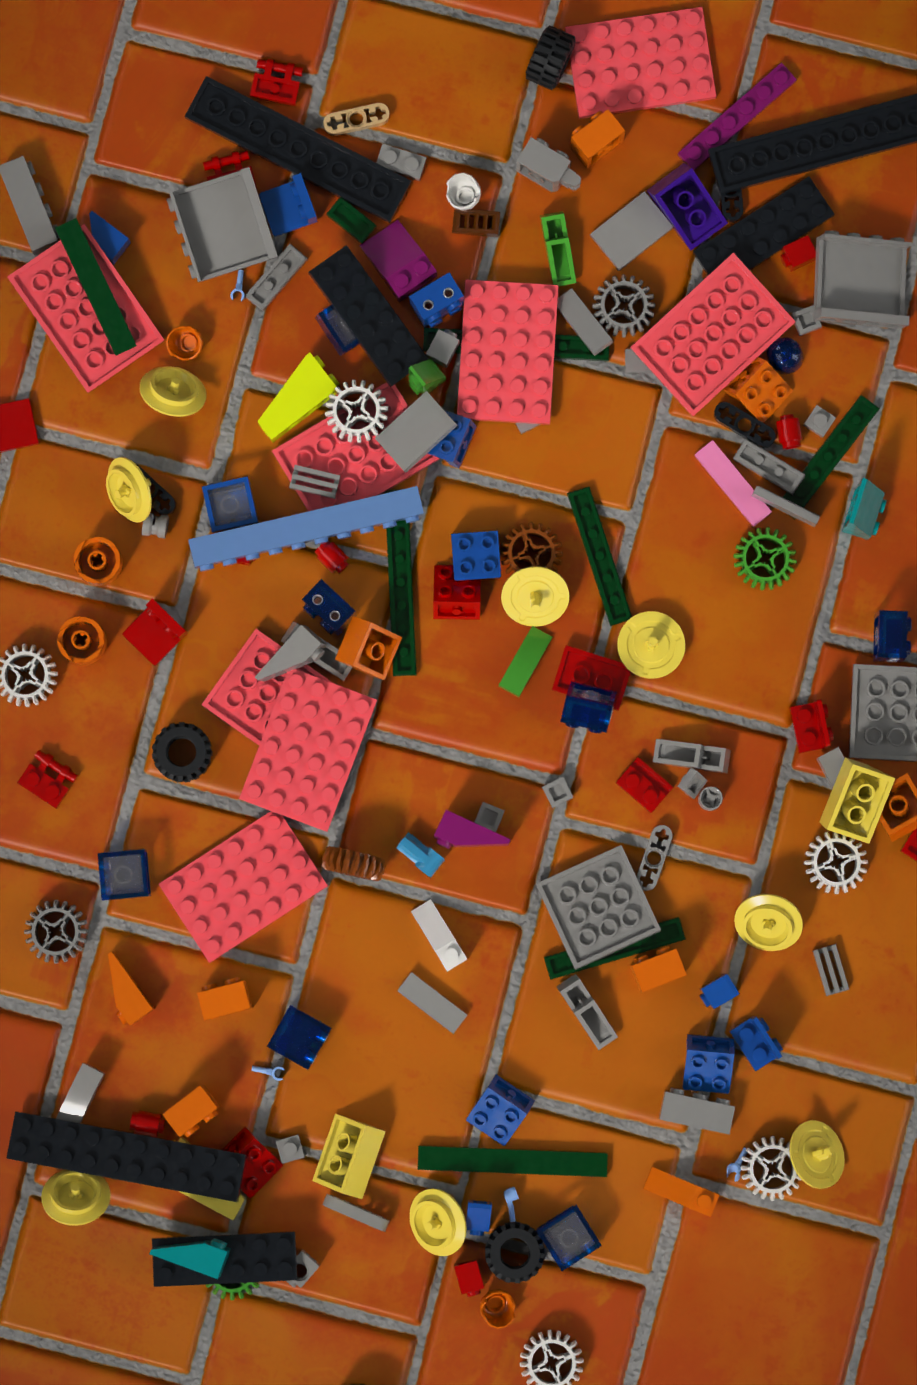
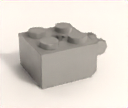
[516,137,581,192]

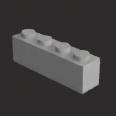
[0,156,59,256]

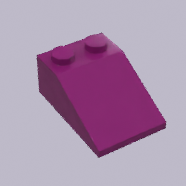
[360,220,437,303]
[434,810,511,849]

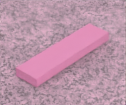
[694,440,772,527]

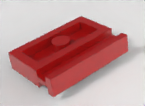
[616,757,674,813]

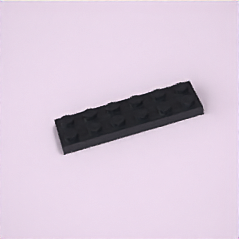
[693,177,835,275]
[308,245,429,387]
[152,1231,297,1287]

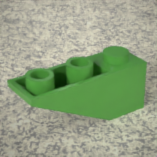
[408,359,446,395]

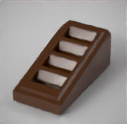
[452,210,500,238]

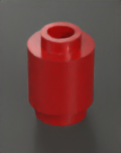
[776,414,803,450]
[314,540,349,574]
[129,1110,165,1138]

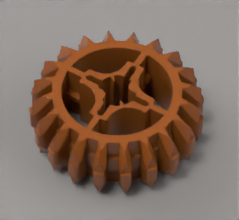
[500,522,563,574]
[322,846,385,881]

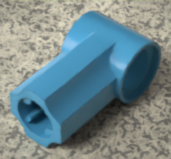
[396,832,445,878]

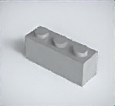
[659,1088,735,1135]

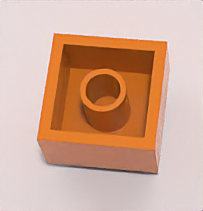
[570,109,625,169]
[335,616,402,680]
[879,773,917,842]
[630,946,687,992]
[197,977,253,1021]
[162,1084,221,1137]

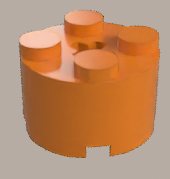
[73,537,123,586]
[57,616,107,665]

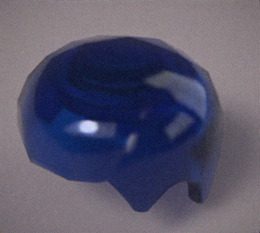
[767,337,804,374]

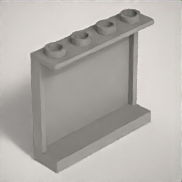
[167,167,278,283]
[813,231,912,329]

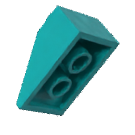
[842,478,887,540]
[150,1238,231,1279]

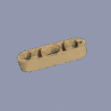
[323,103,390,136]

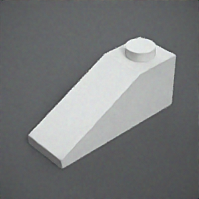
[411,899,468,972]

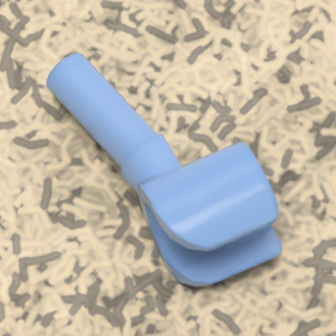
[230,270,245,302]
[251,1065,285,1081]
[726,1148,747,1182]
[504,1187,519,1222]

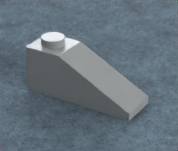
[255,625,327,682]

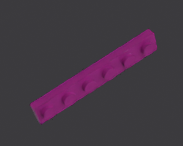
[678,62,797,171]

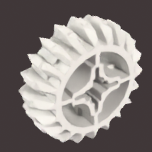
[325,380,388,443]
[0,644,58,707]
[804,832,868,894]
[740,1136,801,1201]
[519,1330,584,1385]

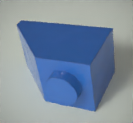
[89,211,131,265]
[699,974,740,1009]
[466,1200,492,1236]

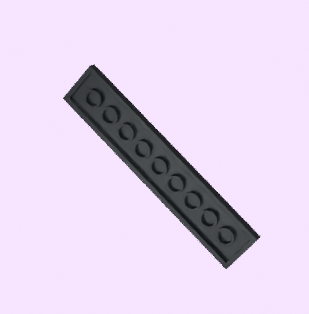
[185,76,411,223]
[708,94,917,195]
[6,1111,247,1202]

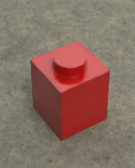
[780,235,816,272]
[454,1259,484,1297]

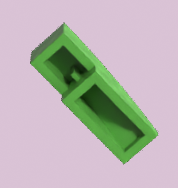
[540,211,576,286]
[498,626,553,698]

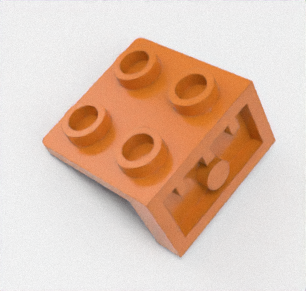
[723,357,793,423]

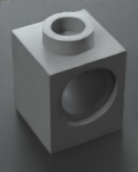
[426,329,460,368]
[287,1249,320,1288]

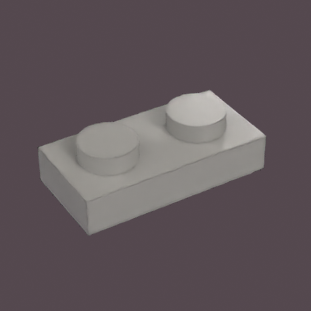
[376,143,427,181]

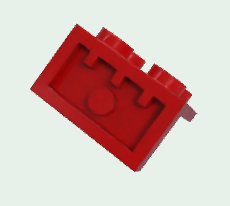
[433,565,481,620]
[122,598,188,666]
[789,699,833,754]
[222,1127,283,1198]

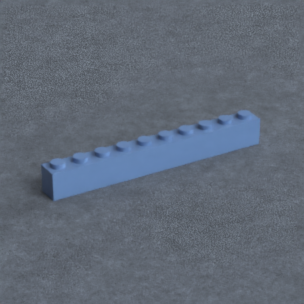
[188,486,424,572]

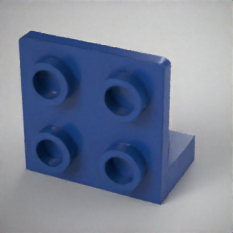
[259,173,317,237]
[427,410,476,468]
[451,531,501,581]
[729,1016,783,1071]
[682,1034,735,1094]
[466,1074,535,1146]

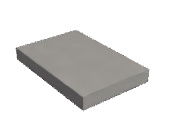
[590,191,673,271]
[375,391,458,473]

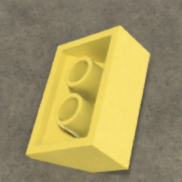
[819,757,895,844]
[312,1113,386,1199]

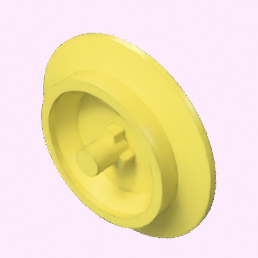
[139,366,207,417]
[106,457,152,522]
[501,566,569,627]
[617,611,685,679]
[734,894,803,951]
[789,1120,845,1189]
[41,1170,111,1226]
[410,1188,467,1256]

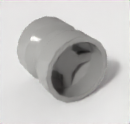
[142,513,169,539]
[698,786,723,811]

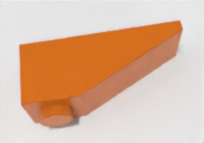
[108,952,154,1026]
[643,1167,719,1217]

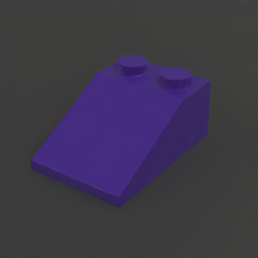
[647,163,728,250]

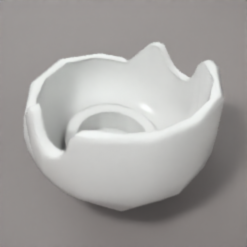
[446,173,481,211]

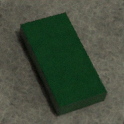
[326,197,377,244]

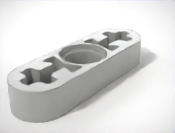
[636,825,672,891]
[322,1194,390,1232]

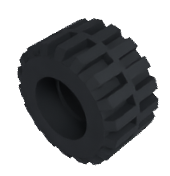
[526,25,575,90]
[152,722,213,783]
[485,1222,545,1283]

